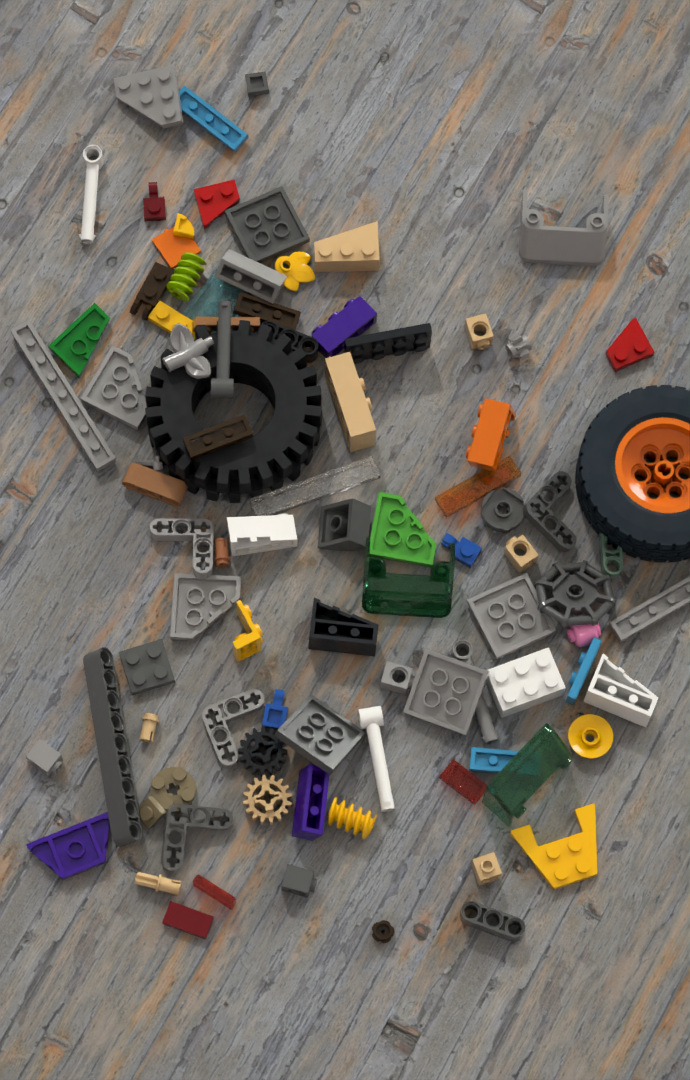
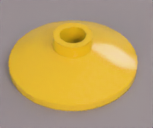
[568,714,613,759]

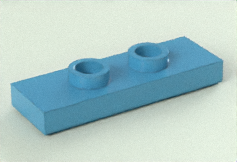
[566,637,601,705]

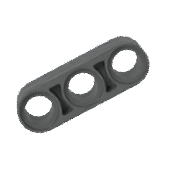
[460,901,525,942]

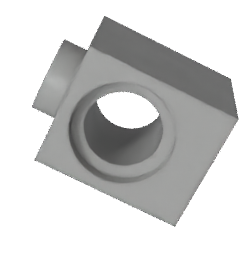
[380,661,415,695]
[26,739,63,777]

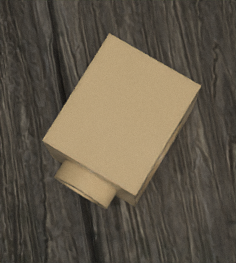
[464,313,494,350]
[504,535,539,574]
[471,852,502,886]

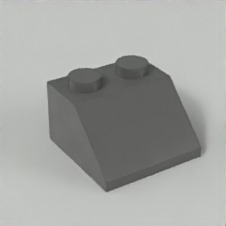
[318,498,371,551]

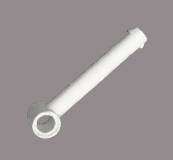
[79,145,104,244]
[358,706,395,812]

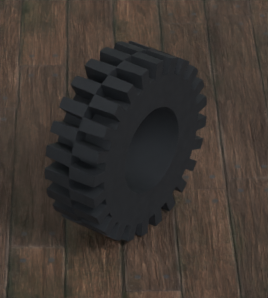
[145,320,322,503]

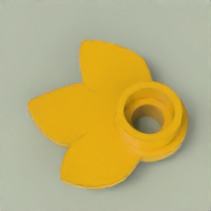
[274,251,315,292]

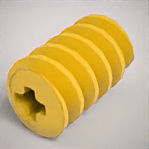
[327,796,378,840]

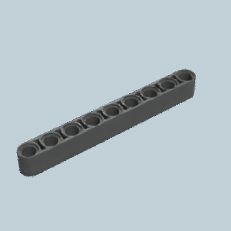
[83,647,143,847]

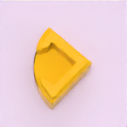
[173,213,195,239]

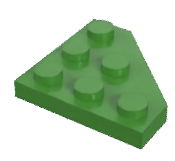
[367,492,436,568]

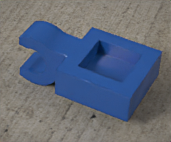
[441,533,482,568]
[262,689,288,730]

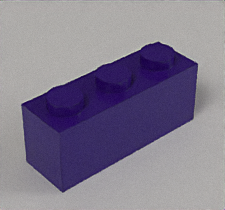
[311,296,377,358]
[292,764,330,841]

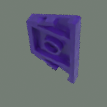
[26,812,110,880]

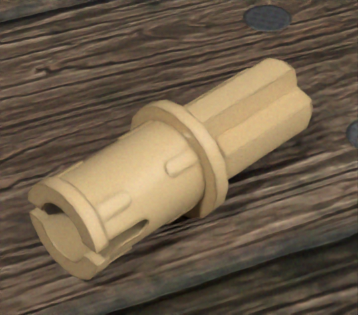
[135,872,182,896]

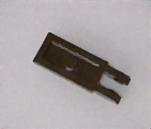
[130,262,174,320]

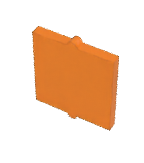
[152,227,201,269]

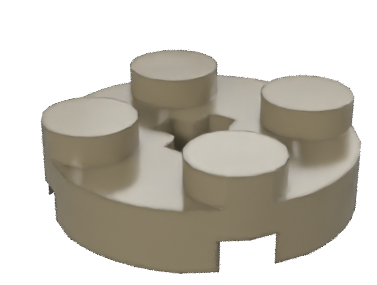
[150,767,196,814]

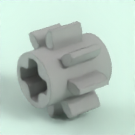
[505,333,532,362]

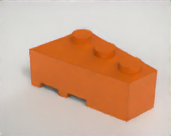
[466,398,516,472]

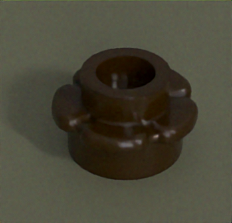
[372,920,395,943]

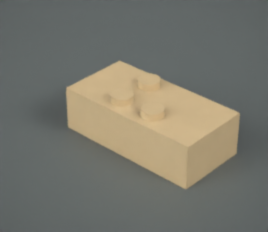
[324,352,376,453]

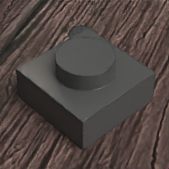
[245,71,269,97]

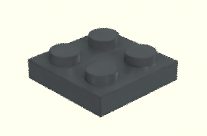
[119,639,175,695]

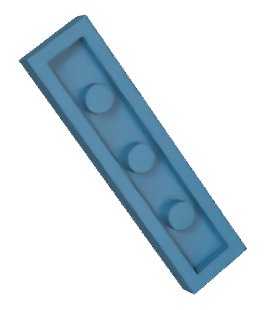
[179,85,249,153]

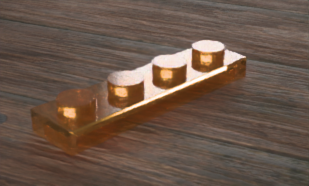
[435,456,522,518]

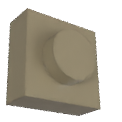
[138,795,166,829]

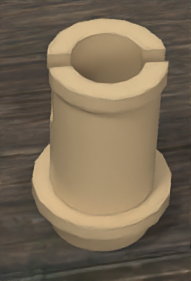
[139,713,159,743]

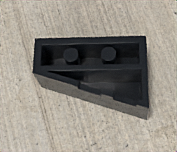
[308,598,379,657]

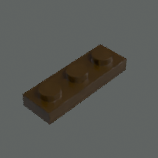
[233,292,301,330]
[183,414,253,460]

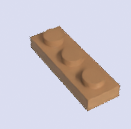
[192,317,260,334]

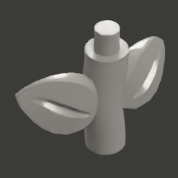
[162,323,214,379]

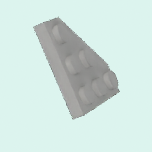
[114,65,184,129]
[80,345,147,430]
[170,573,241,641]

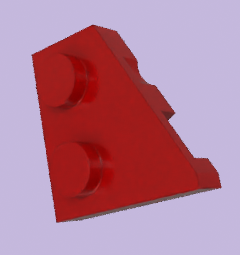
[193,180,240,229]
[606,318,655,372]

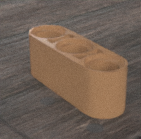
[122,463,188,507]

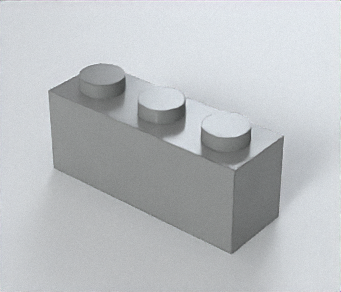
[215,249,287,304]

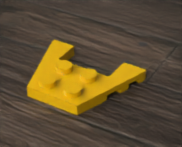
[510,803,597,890]

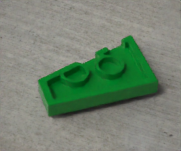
[48,303,110,378]

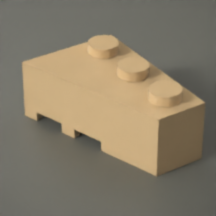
[314,221,379,272]

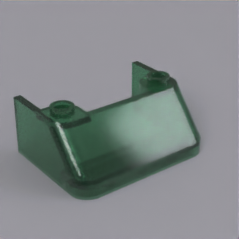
[362,538,455,618]
[482,723,573,827]

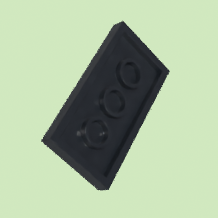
[344,323,432,364]

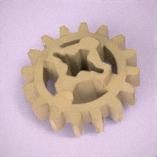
[243,775,292,825]

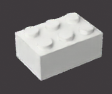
[486,647,566,718]

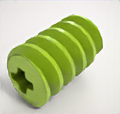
[166,252,207,302]

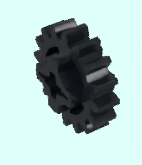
[238,726,287,777]

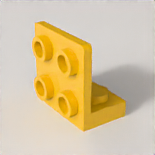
[232,600,263,663]

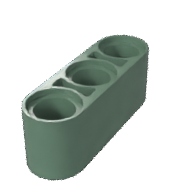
[598,533,623,580]

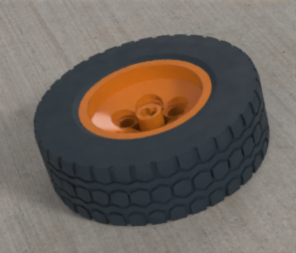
[575,385,690,563]

